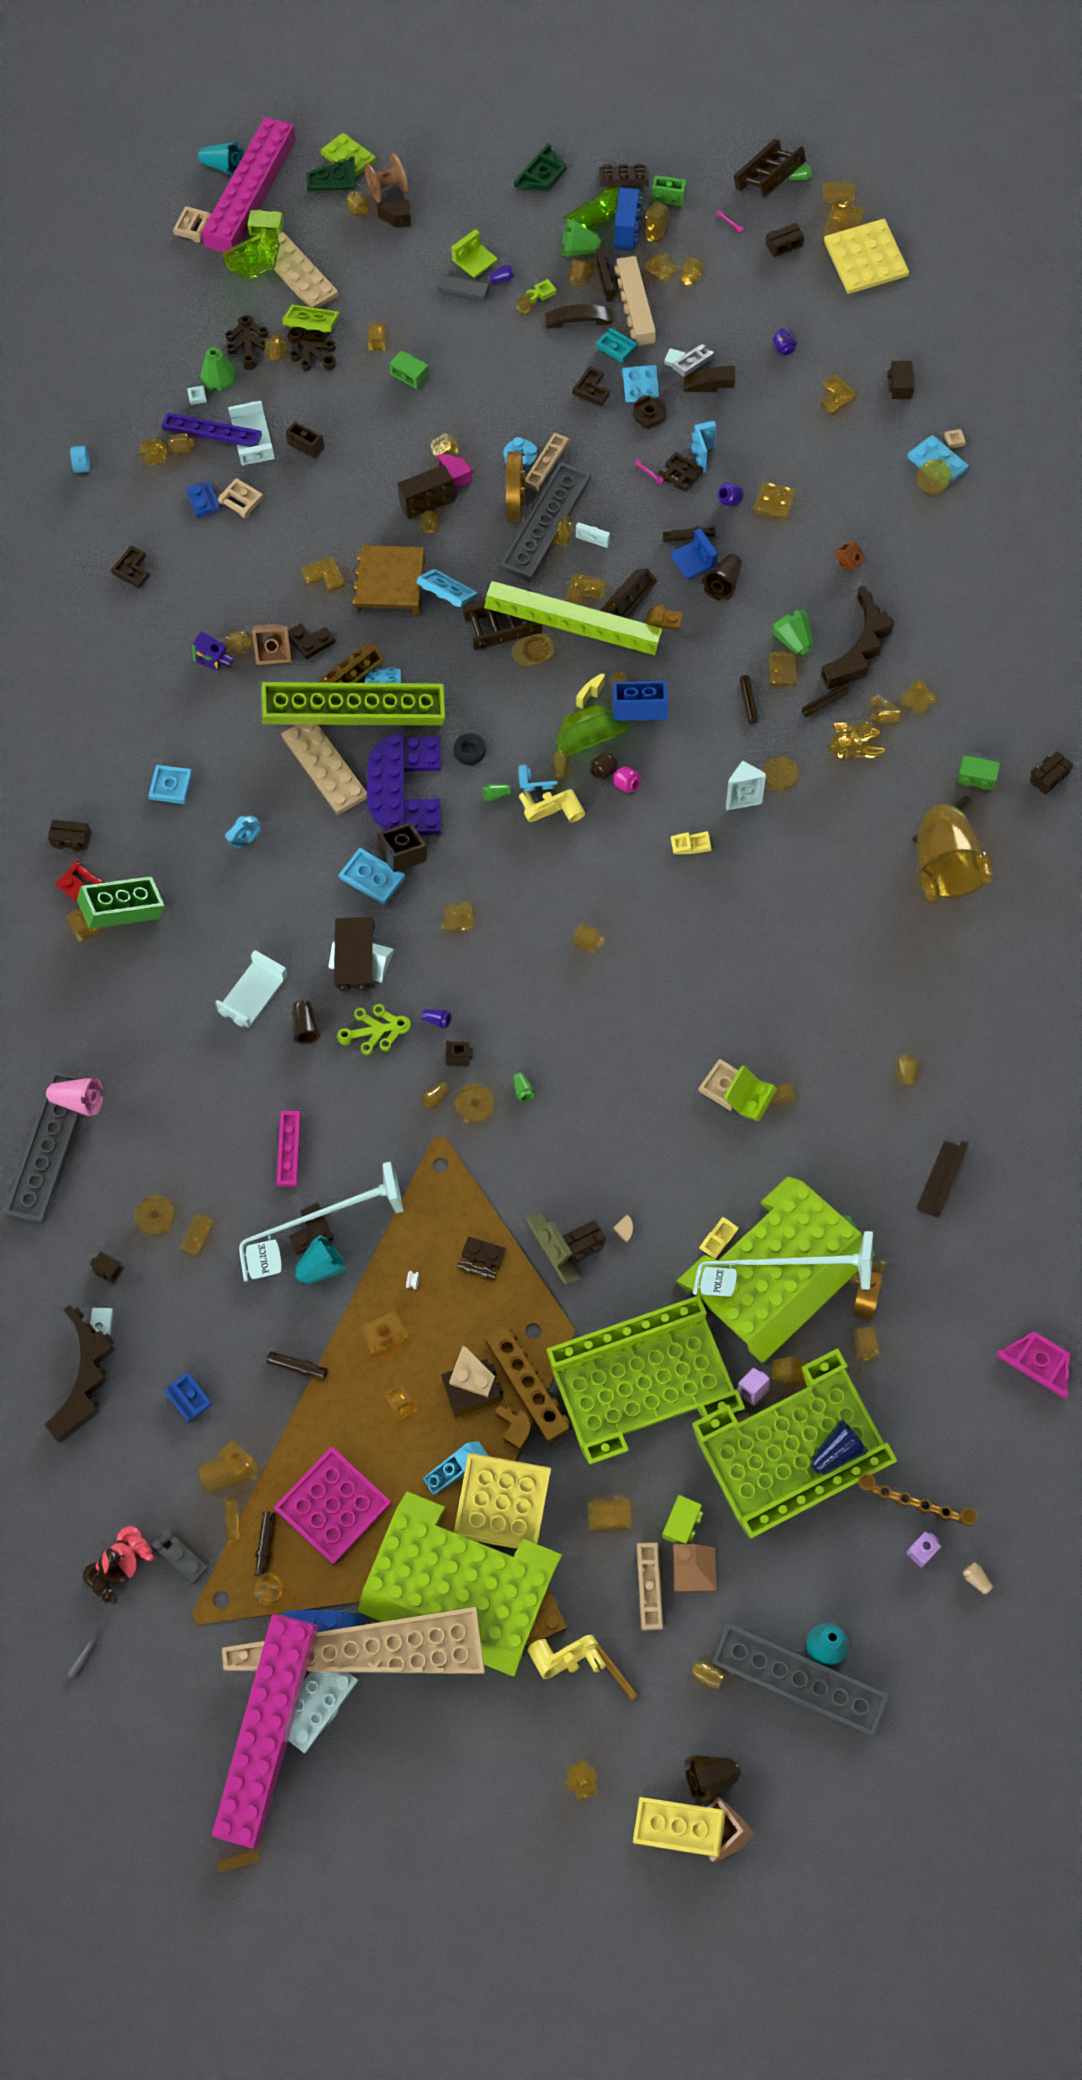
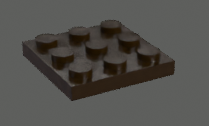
[599,163,649,187]

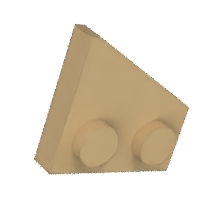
[449,1346,495,1397]

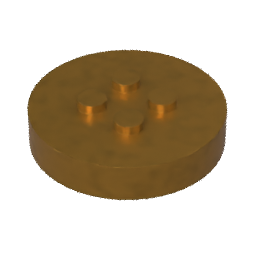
[506,451,526,523]

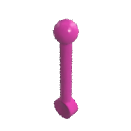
[717,211,743,233]
[635,460,663,485]

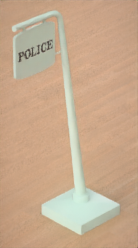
[239,1162,404,1281]
[693,1231,873,1297]

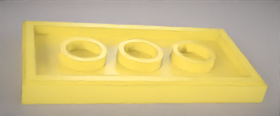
[633,1797,726,1857]

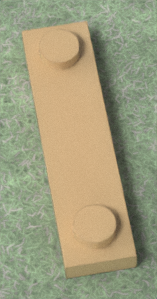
[526,433,569,492]
[637,1543,663,1631]

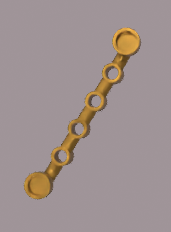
[858,1473,978,1526]

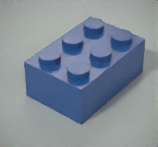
[615,188,642,250]
[613,681,668,721]

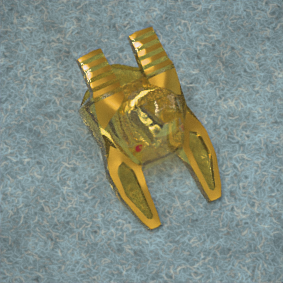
[828,721,885,759]

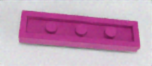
[277,1111,301,1187]

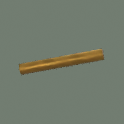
[597,1644,638,1701]

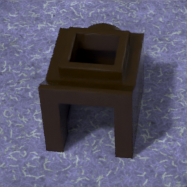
[445,1040,473,1066]
[90,1251,124,1285]

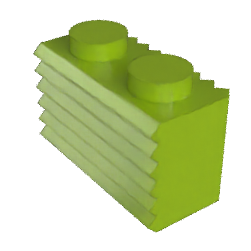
[247,210,284,237]

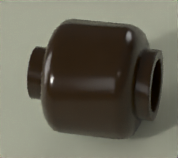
[590,752,618,780]

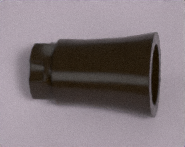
[292,1000,320,1044]

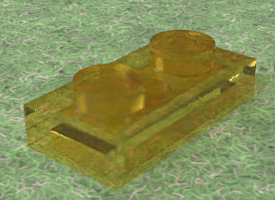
[179,1213,215,1257]

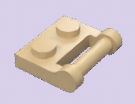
[173,206,211,243]
[218,478,264,519]

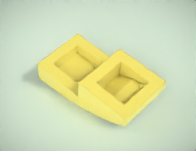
[576,673,605,709]
[671,831,712,854]
[699,1217,739,1259]

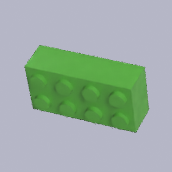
[77,876,164,929]

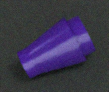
[489,265,514,284]
[422,1009,451,1028]

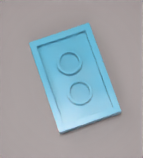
[907,435,969,488]
[416,569,478,607]
[338,848,406,905]

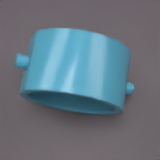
[70,446,90,473]

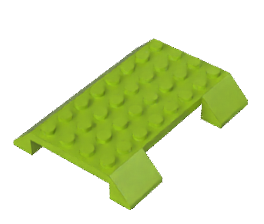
[676,1176,875,1364]
[546,1295,745,1465]
[692,1348,897,1539]
[358,1492,562,1677]

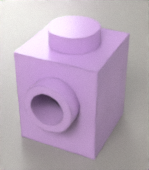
[738,1368,770,1406]
[906,1531,941,1568]

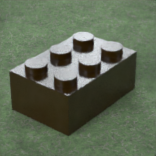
[397,465,455,519]

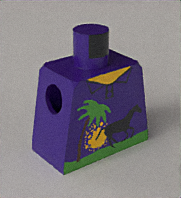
[192,631,234,671]

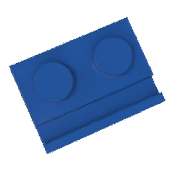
[186,480,220,518]
[164,1372,212,1423]

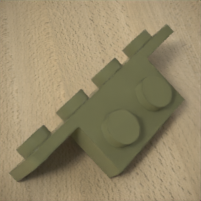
[526,1213,580,1285]

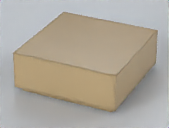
[944,429,966,449]

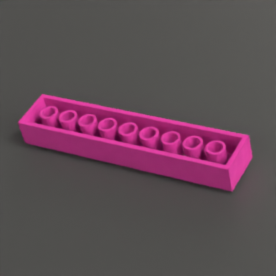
[201,117,296,255]
[212,1614,319,1849]

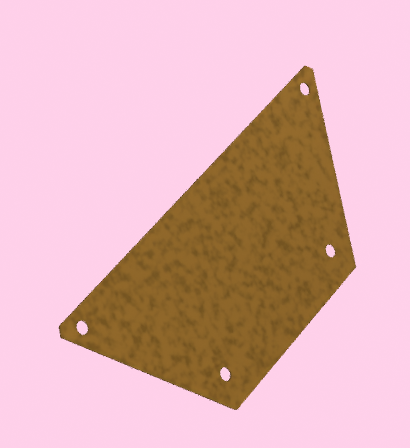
[191,1136,576,1625]

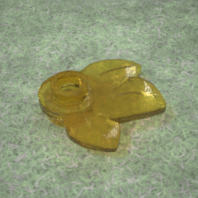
[646,253,678,280]
[901,681,937,715]
[440,901,474,931]

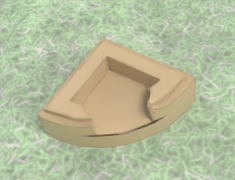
[613,1215,633,1243]

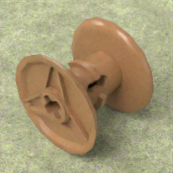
[364,153,408,203]

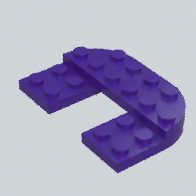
[367,733,441,835]

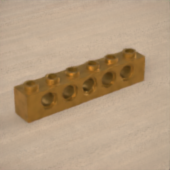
[316,643,384,683]
[485,1325,571,1445]

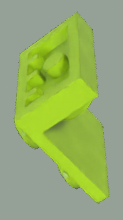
[451,229,498,278]
[724,1065,777,1122]

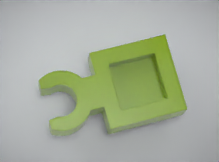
[526,279,557,304]

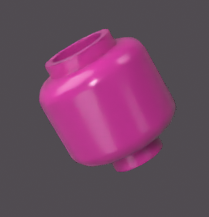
[613,766,641,793]

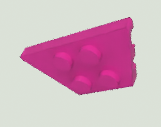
[996,1331,1070,1399]

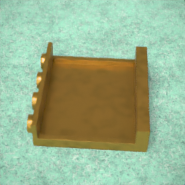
[353,545,425,616]

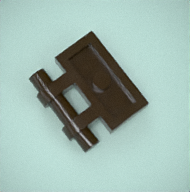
[658,452,703,491]
[457,1236,506,1280]

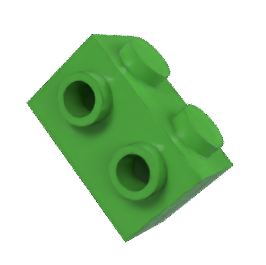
[651,175,687,206]
[389,350,429,389]
[957,755,1000,790]

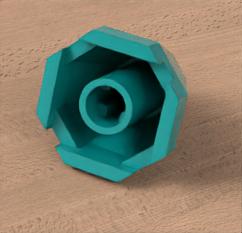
[295,1235,346,1284]

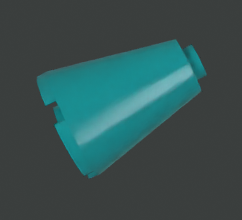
[198,141,244,175]
[806,1623,849,1667]

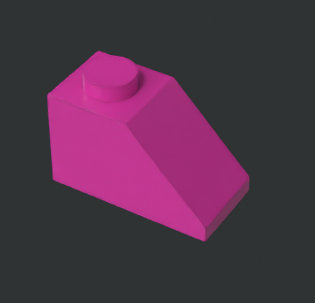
[437,453,473,489]

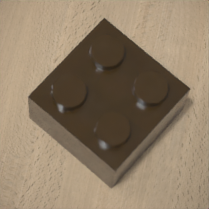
[377,822,427,873]

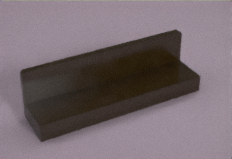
[600,568,657,618]
[917,1141,969,1218]

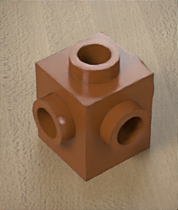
[834,542,865,570]

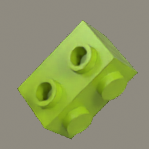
[662,1495,704,1544]

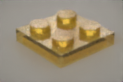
[753,482,796,521]

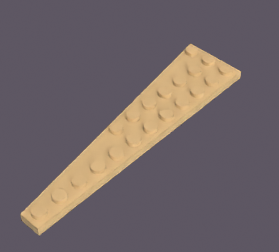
[222,1607,485,1674]

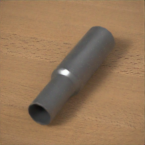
[67,1641,96,1679]

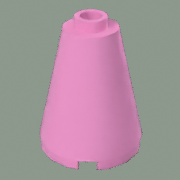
[46,1077,103,1116]

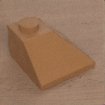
[252,624,292,665]
[673,1544,717,1592]
[708,1796,755,1863]

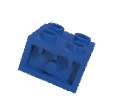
[670,528,718,580]

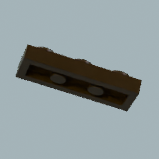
[597,252,616,302]

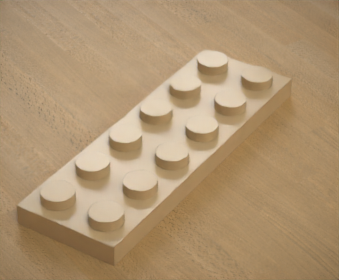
[257,232,339,308]
[281,725,367,815]

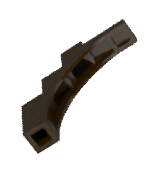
[820,586,894,689]
[44,1305,116,1443]

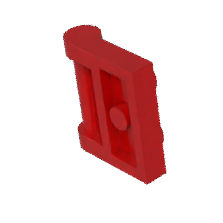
[55,861,105,903]

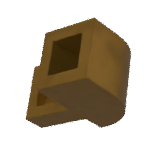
[645,605,683,636]
[852,1272,882,1320]
[495,1405,531,1453]

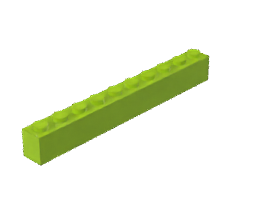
[484,581,662,655]

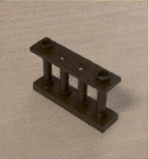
[733,139,806,198]
[462,589,542,650]

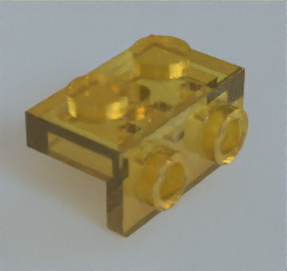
[822,182,856,204]

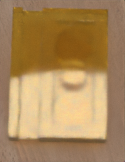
[768,652,797,687]

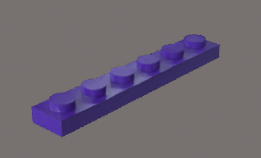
[161,412,262,447]

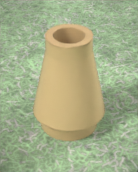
[962,1562,993,1595]

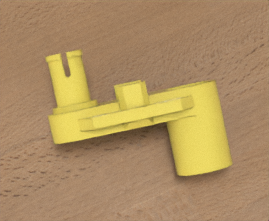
[519,789,585,823]
[527,1635,606,1679]

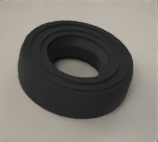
[453,733,486,765]

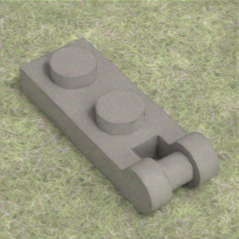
[672,344,716,377]

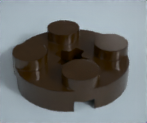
[633,396,666,429]

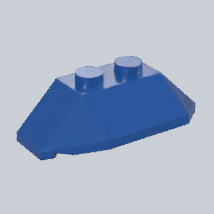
[281,1610,366,1632]

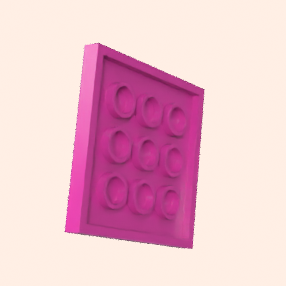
[273,1446,392,1566]

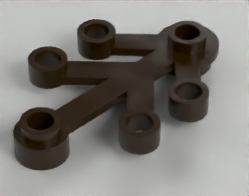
[225,315,270,370]
[288,327,336,371]

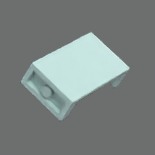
[228,401,275,466]
[215,950,288,1028]

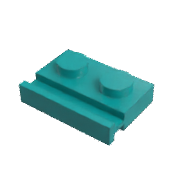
[596,328,637,363]

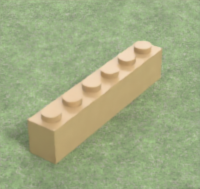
[614,256,656,346]

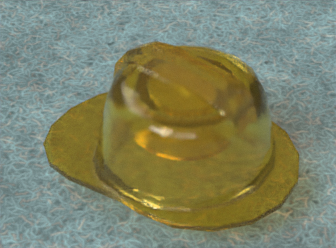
[512,634,554,666]

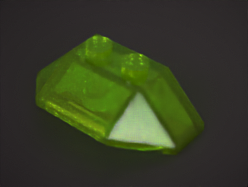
[562,186,621,230]
[222,228,280,279]
[556,704,628,758]

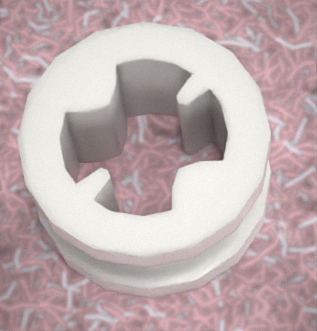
[406,1271,420,1290]

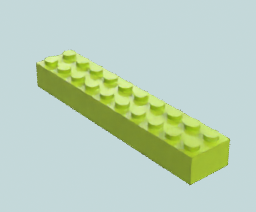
[261,682,445,725]

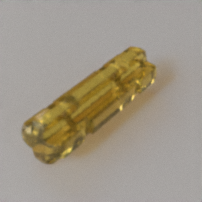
[224,1499,239,1540]
[216,1849,260,1873]

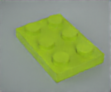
[320,133,377,178]
[283,304,340,333]

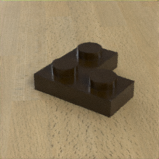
[572,366,610,407]
[111,545,150,589]
[288,623,336,660]
[289,1203,334,1255]

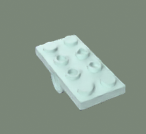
[288,1672,359,1754]

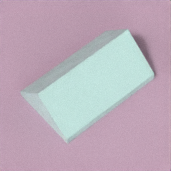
[726,761,766,810]
[328,941,394,983]

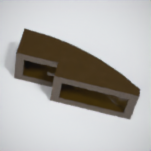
[684,366,735,392]

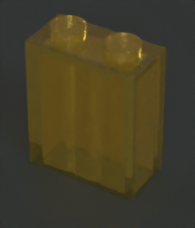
[197,1450,259,1494]

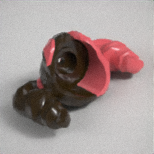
[83,1526,155,1605]

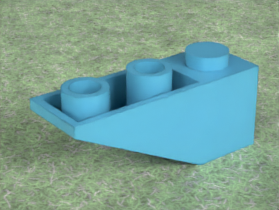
[423,1441,488,1496]

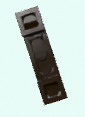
[545,304,612,329]

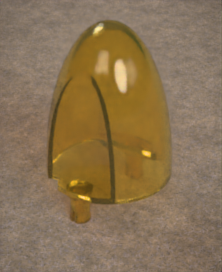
[917,803,993,902]

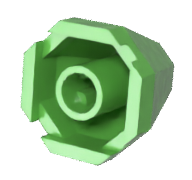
[561,219,601,257]
[200,348,237,391]
[771,609,813,656]

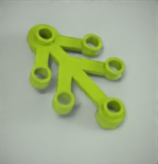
[337,1004,411,1055]

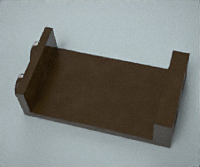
[334,917,375,991]

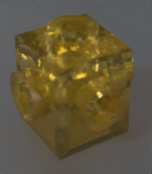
[139,437,168,465]
[565,1760,599,1802]

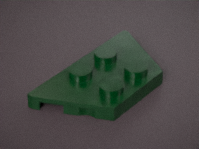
[514,143,566,191]

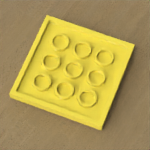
[824,218,909,294]
[454,1453,551,1549]

